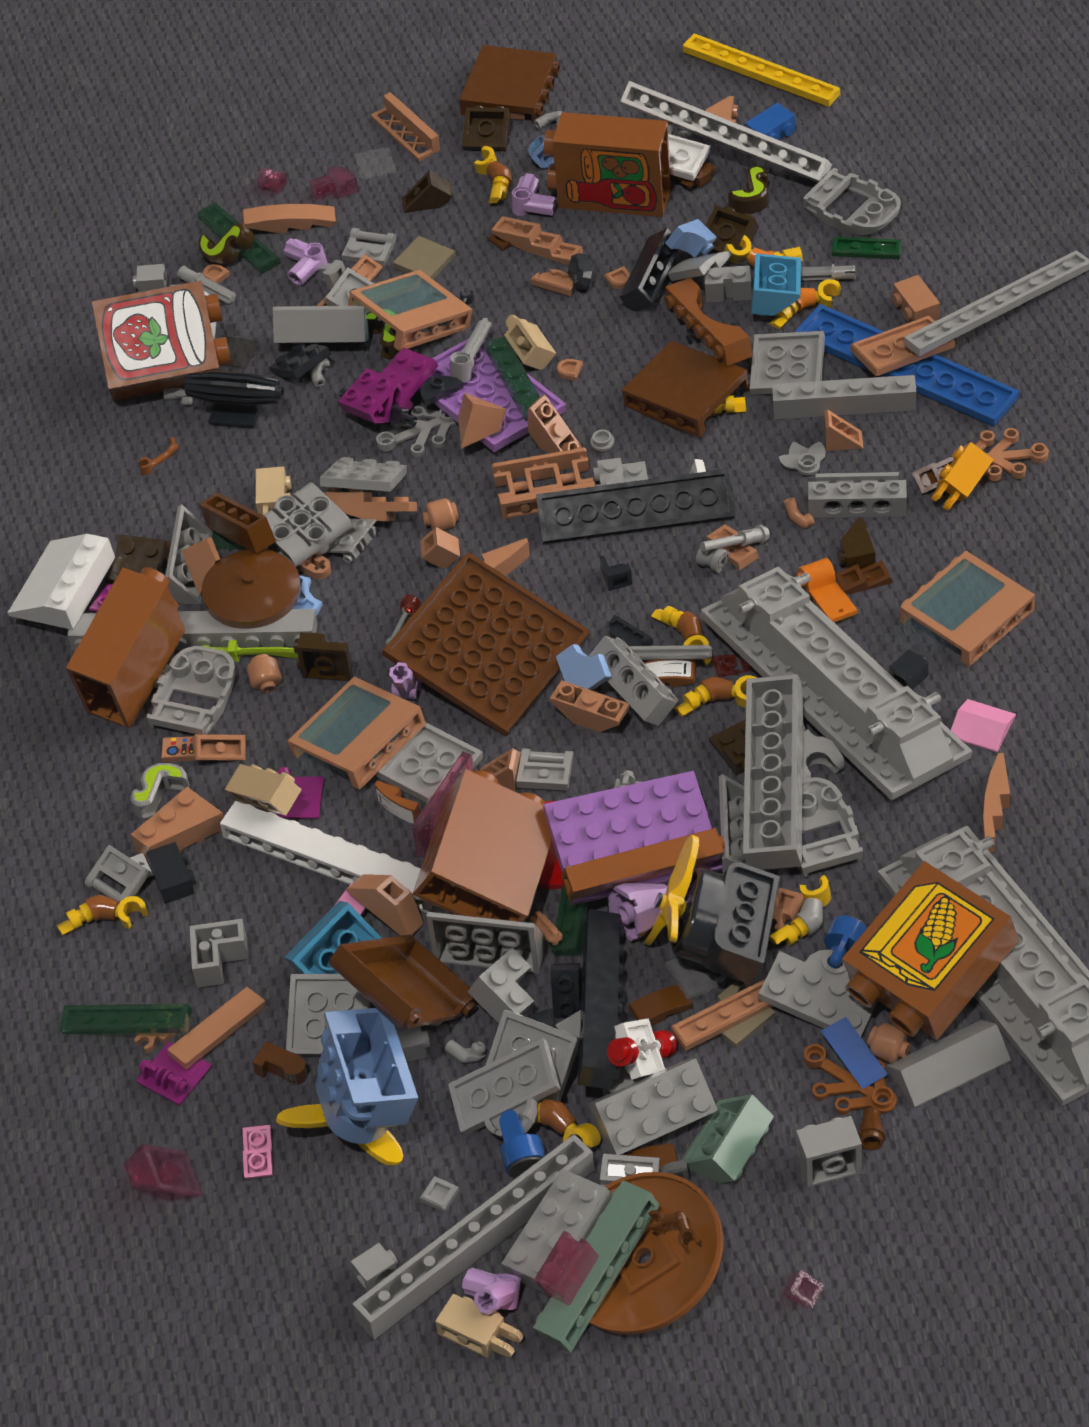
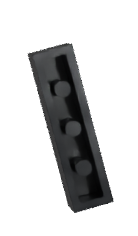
[619,228,679,312]

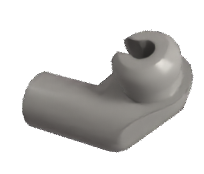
[534,111,562,129]
[309,358,330,387]
[164,388,194,406]
[445,1040,486,1063]

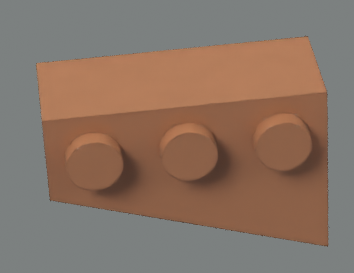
[131,787,224,860]

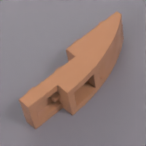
[323,488,417,521]

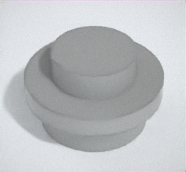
[590,430,614,452]

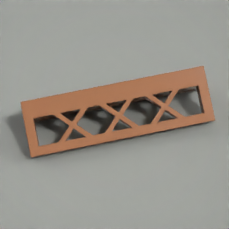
[371,92,440,161]

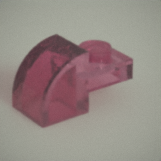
[309,167,358,201]

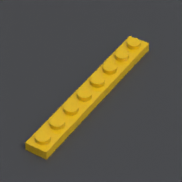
[682,34,840,107]

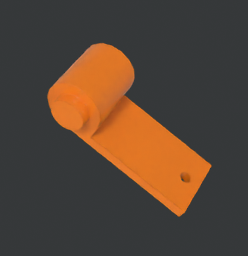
[796,558,858,622]

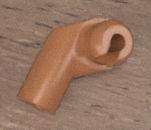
[783,497,814,529]

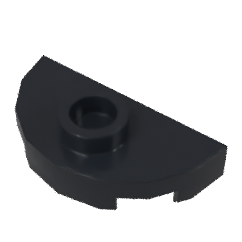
[421,376,464,406]
[609,615,653,646]

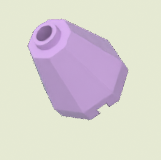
[608,883,667,942]

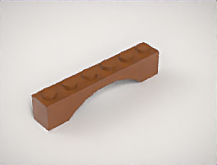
[665,278,752,366]

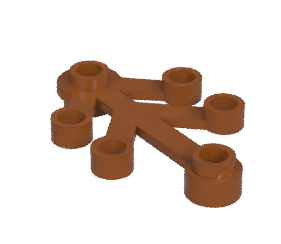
[804,1044,897,1115]

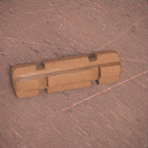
[530,911,563,945]

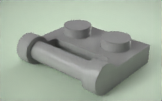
[342,228,396,266]
[516,748,574,791]
[85,845,151,901]

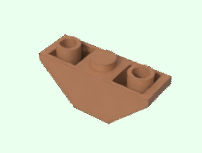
[528,394,582,453]
[550,680,630,732]
[346,874,424,936]

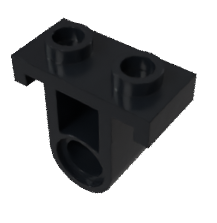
[550,963,581,1018]

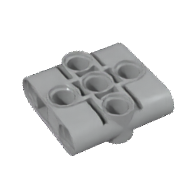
[264,482,352,567]

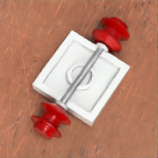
[607,1018,677,1080]

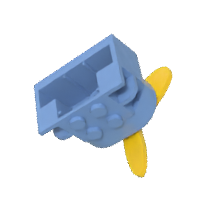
[276,1008,418,1165]

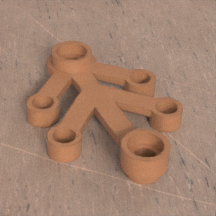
[976,428,1049,481]

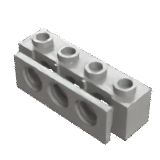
[808,472,907,518]
[589,636,679,726]

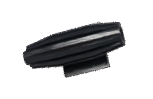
[184,371,284,428]

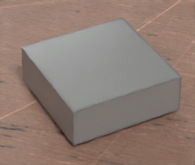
[420,1176,459,1212]

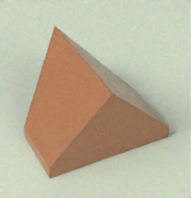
[458,393,506,448]
[823,409,863,451]
[181,537,220,595]
[480,748,521,792]

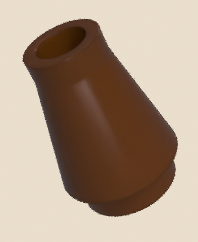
[858,1107,886,1150]

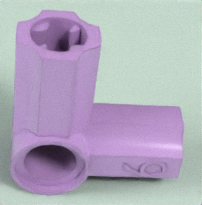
[512,173,557,216]
[284,238,328,286]
[389,662,421,700]
[462,1268,521,1314]

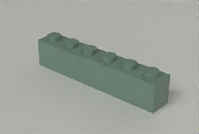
[533,1180,660,1353]

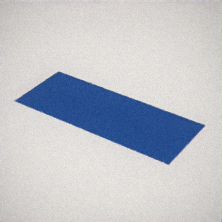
[821,1017,888,1089]

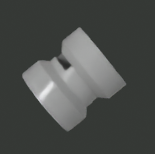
[696,548,729,573]

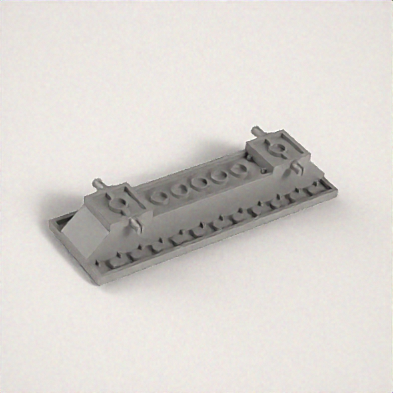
[700,567,972,800]
[878,826,1089,1106]

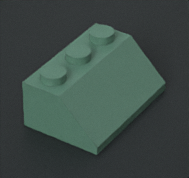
[682,1094,774,1183]

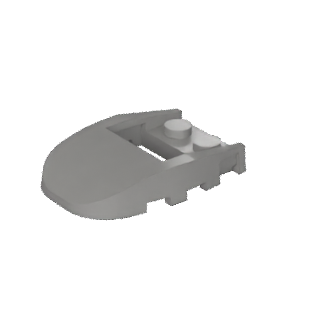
[803,168,901,235]
[147,646,235,735]
[797,777,863,877]

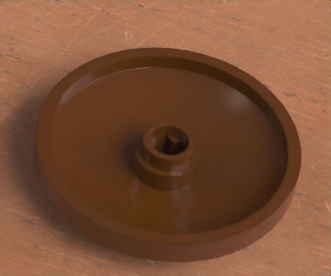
[202,549,301,629]

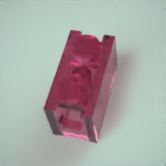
[534,1231,599,1306]

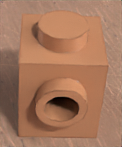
[420,527,460,568]

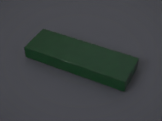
[832,237,902,259]

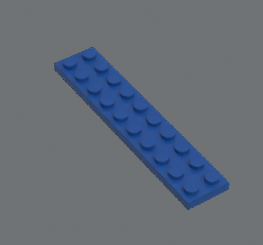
[795,304,1020,426]

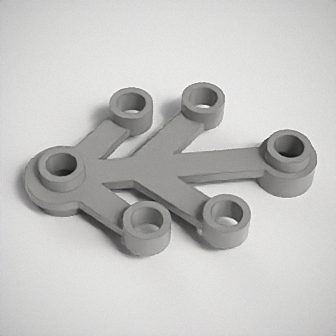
[376,406,458,457]

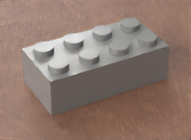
[588,1058,718,1155]
[501,1168,612,1297]

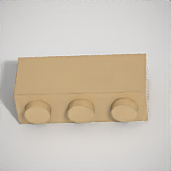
[224,764,302,815]

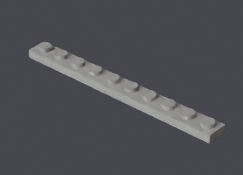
[903,250,1089,356]

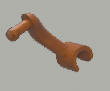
[139,437,179,475]

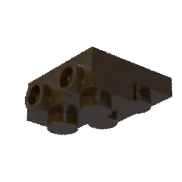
[462,106,511,151]
[705,205,759,253]
[107,534,167,583]
[294,632,353,681]
[709,719,746,776]

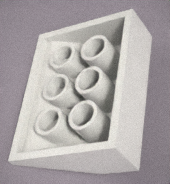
[8,534,115,630]

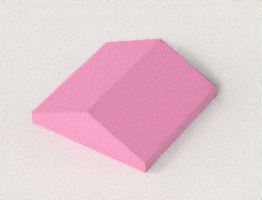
[951,699,1016,752]

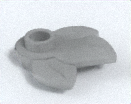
[779,442,826,475]

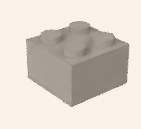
[796,1116,862,1187]

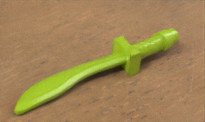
[203,640,298,662]

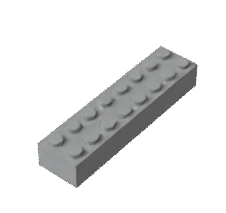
[743,674,803,870]

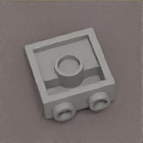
[593,458,648,486]

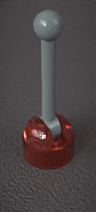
[386,594,421,645]

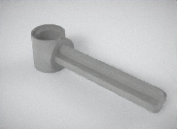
[450,318,492,383]

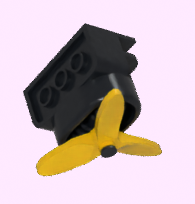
[644,835,780,993]

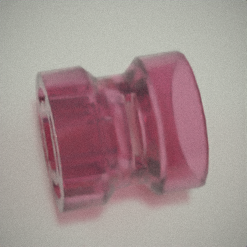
[257,167,287,194]

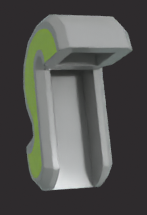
[130,763,190,819]

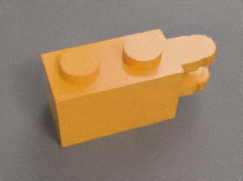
[931,442,994,511]

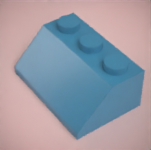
[751,253,801,316]
[284,901,381,974]

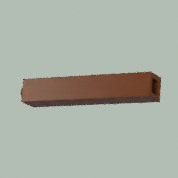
[561,828,725,901]

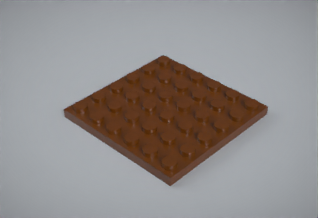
[382,552,590,736]

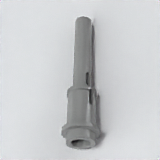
[700,525,770,552]

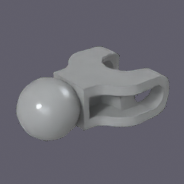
[802,724,844,779]

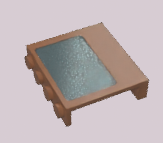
[348,270,472,351]
[900,551,1035,667]
[288,677,426,790]

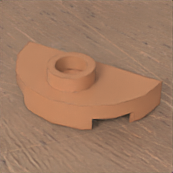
[531,269,574,297]

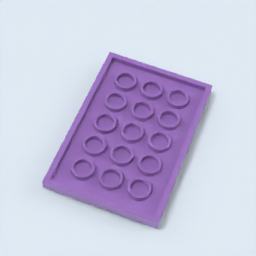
[418,338,566,452]
[543,771,723,905]

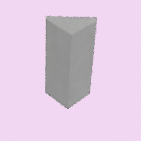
[273,306,370,343]
[165,504,213,604]
[719,774,764,874]
[886,1020,1011,1108]

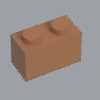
[891,275,940,322]

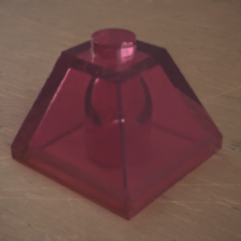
[124,1144,203,1198]

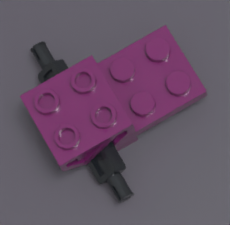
[338,348,439,426]

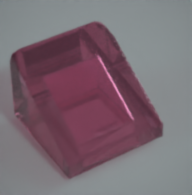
[781,1269,824,1309]

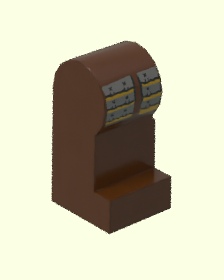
[252,1042,308,1085]

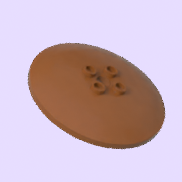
[589,1172,723,1335]

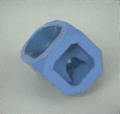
[528,135,554,168]

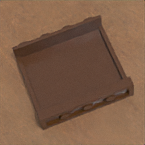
[459,45,560,124]
[622,340,749,438]

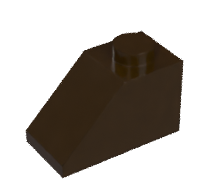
[402,170,452,213]
[837,517,876,569]

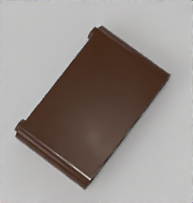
[329,934,477,1030]

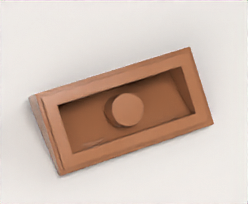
[192,734,246,761]

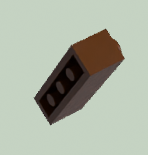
[199,492,276,554]

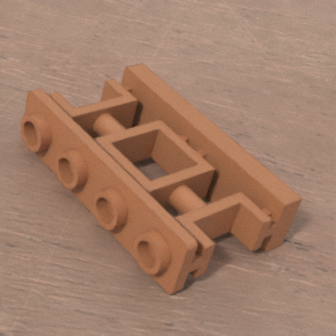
[492,448,595,519]

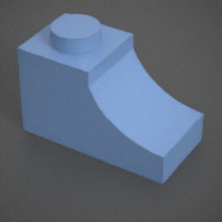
[665,219,717,258]

